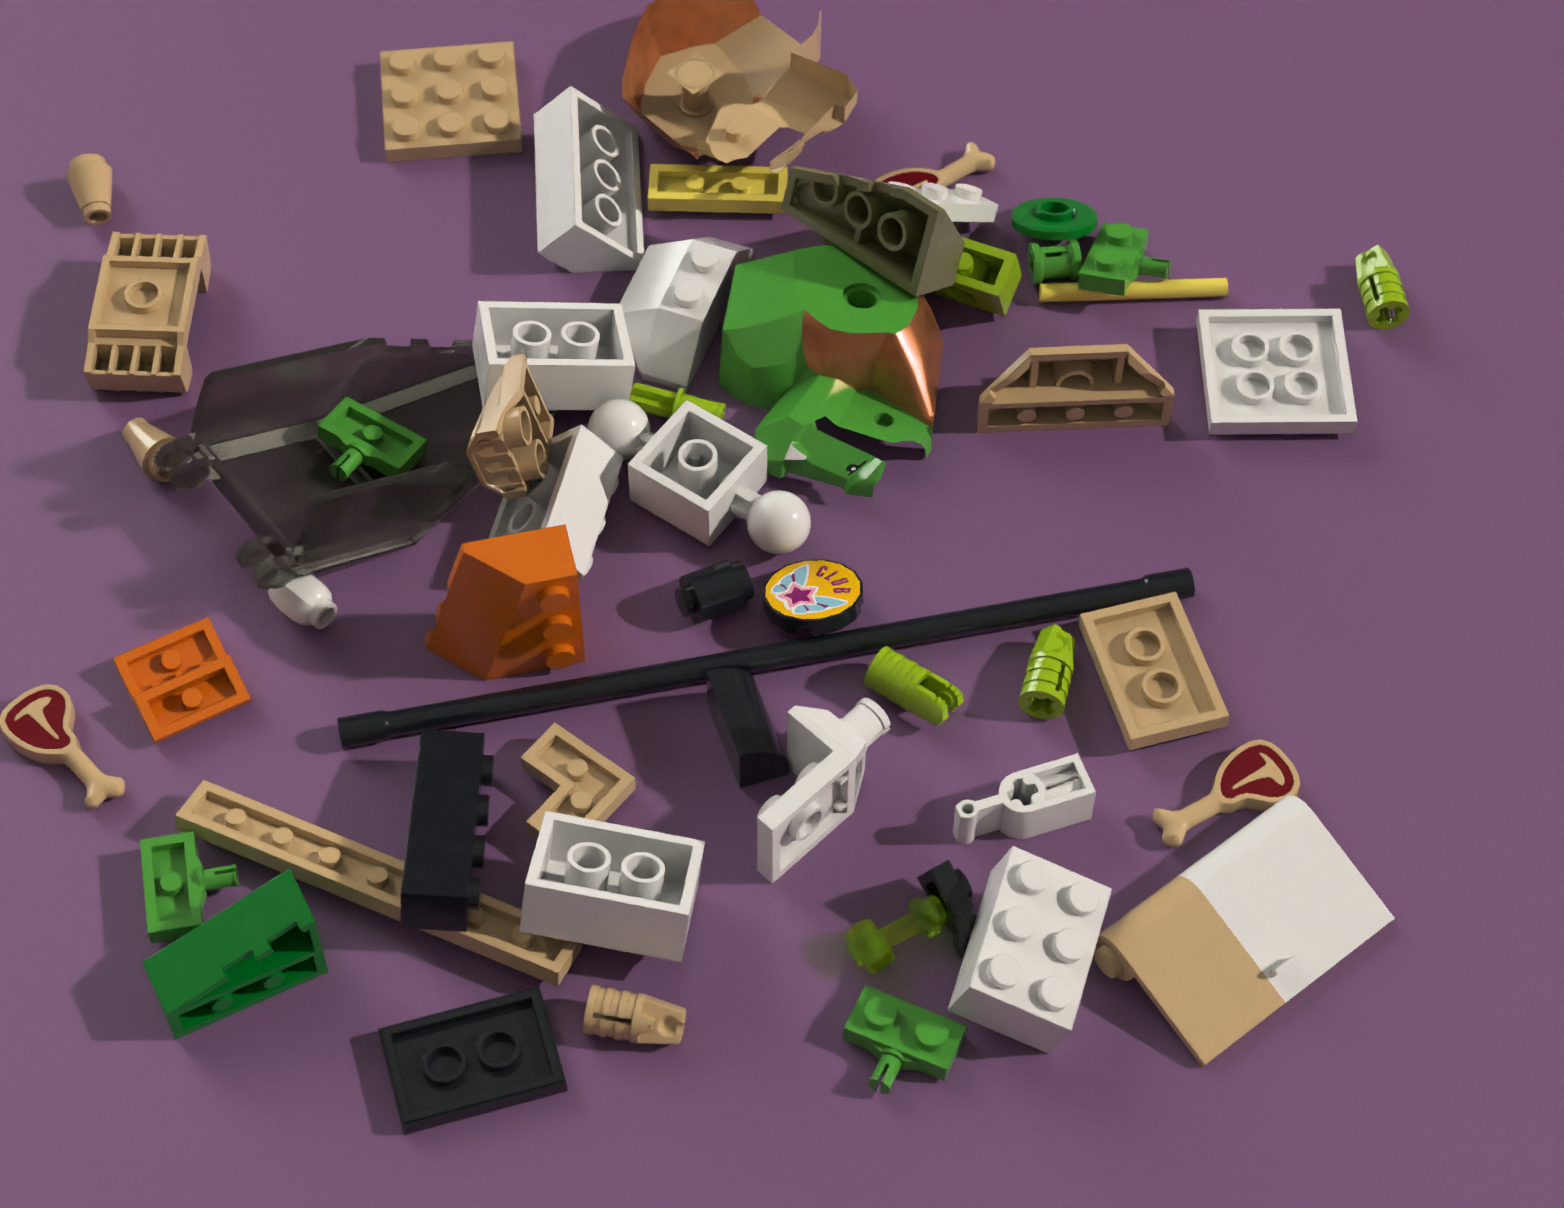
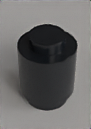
[675,560,754,624]

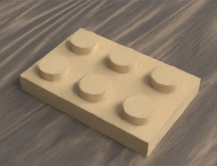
[1078,592,1229,750]

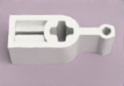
[953,753,1096,844]

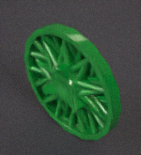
[1011,197,1097,240]

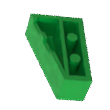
[142,868,329,1040]

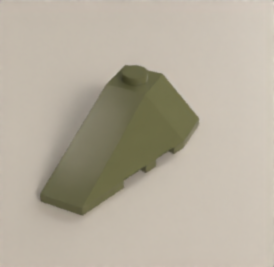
[781,166,965,297]

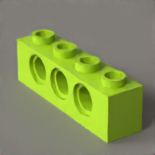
[824,237,1022,317]

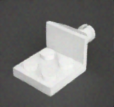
[757,698,891,884]

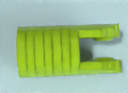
[863,646,965,726]

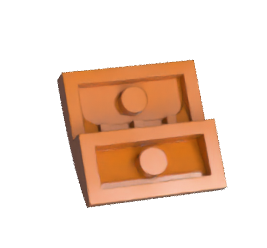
[113,617,251,744]

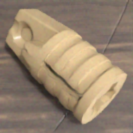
[583,985,687,1045]

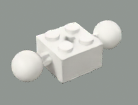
[588,399,811,554]

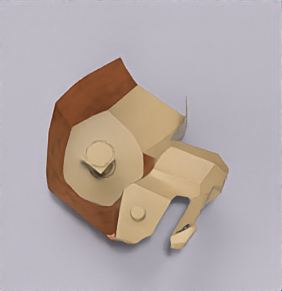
[622,0,858,172]

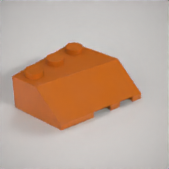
[424,524,585,681]

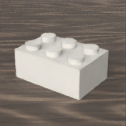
[472,301,635,411]
[519,811,705,962]
[947,846,1112,1054]

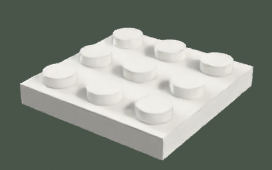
[1196,309,1358,435]

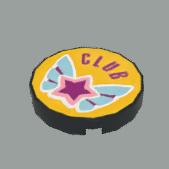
[763,559,864,635]

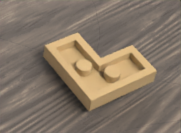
[521,722,636,839]

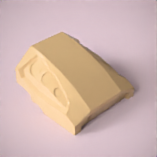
[466,353,554,499]

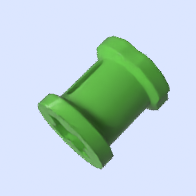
[1028,239,1082,285]

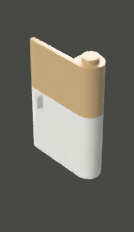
[1093,795,1395,1067]

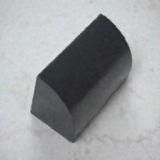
[706,668,789,788]

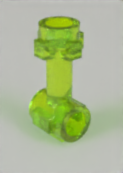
[845,895,948,974]

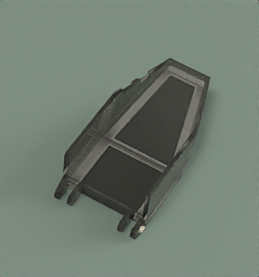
[154,337,561,590]

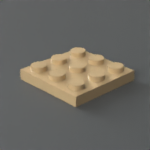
[380,41,523,163]

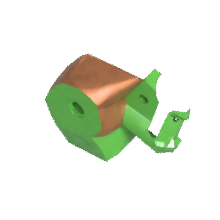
[719,244,944,497]

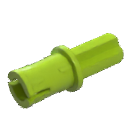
[630,383,726,420]

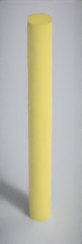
[1039,278,1228,303]

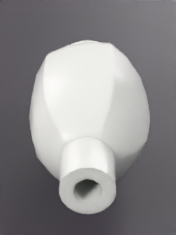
[257,558,338,629]

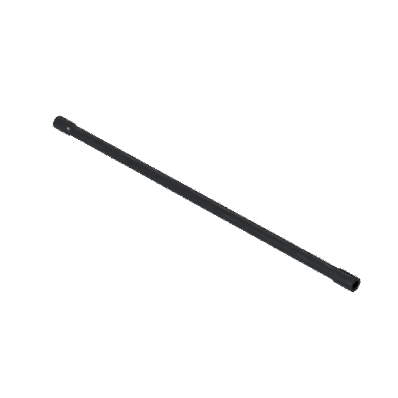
[337,567,1195,749]

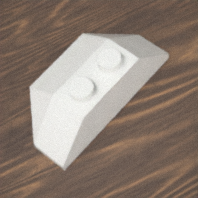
[619,237,753,392]

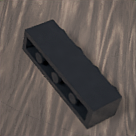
[401,729,494,932]

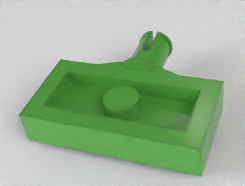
[1078,222,1171,296]
[318,396,427,482]
[140,831,239,943]
[842,985,967,1094]

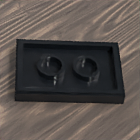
[378,986,568,1135]

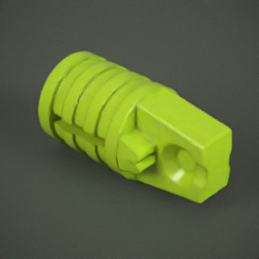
[1355,245,1410,330]
[1018,624,1076,719]

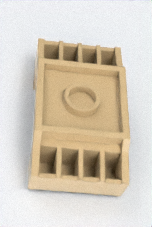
[83,232,211,393]

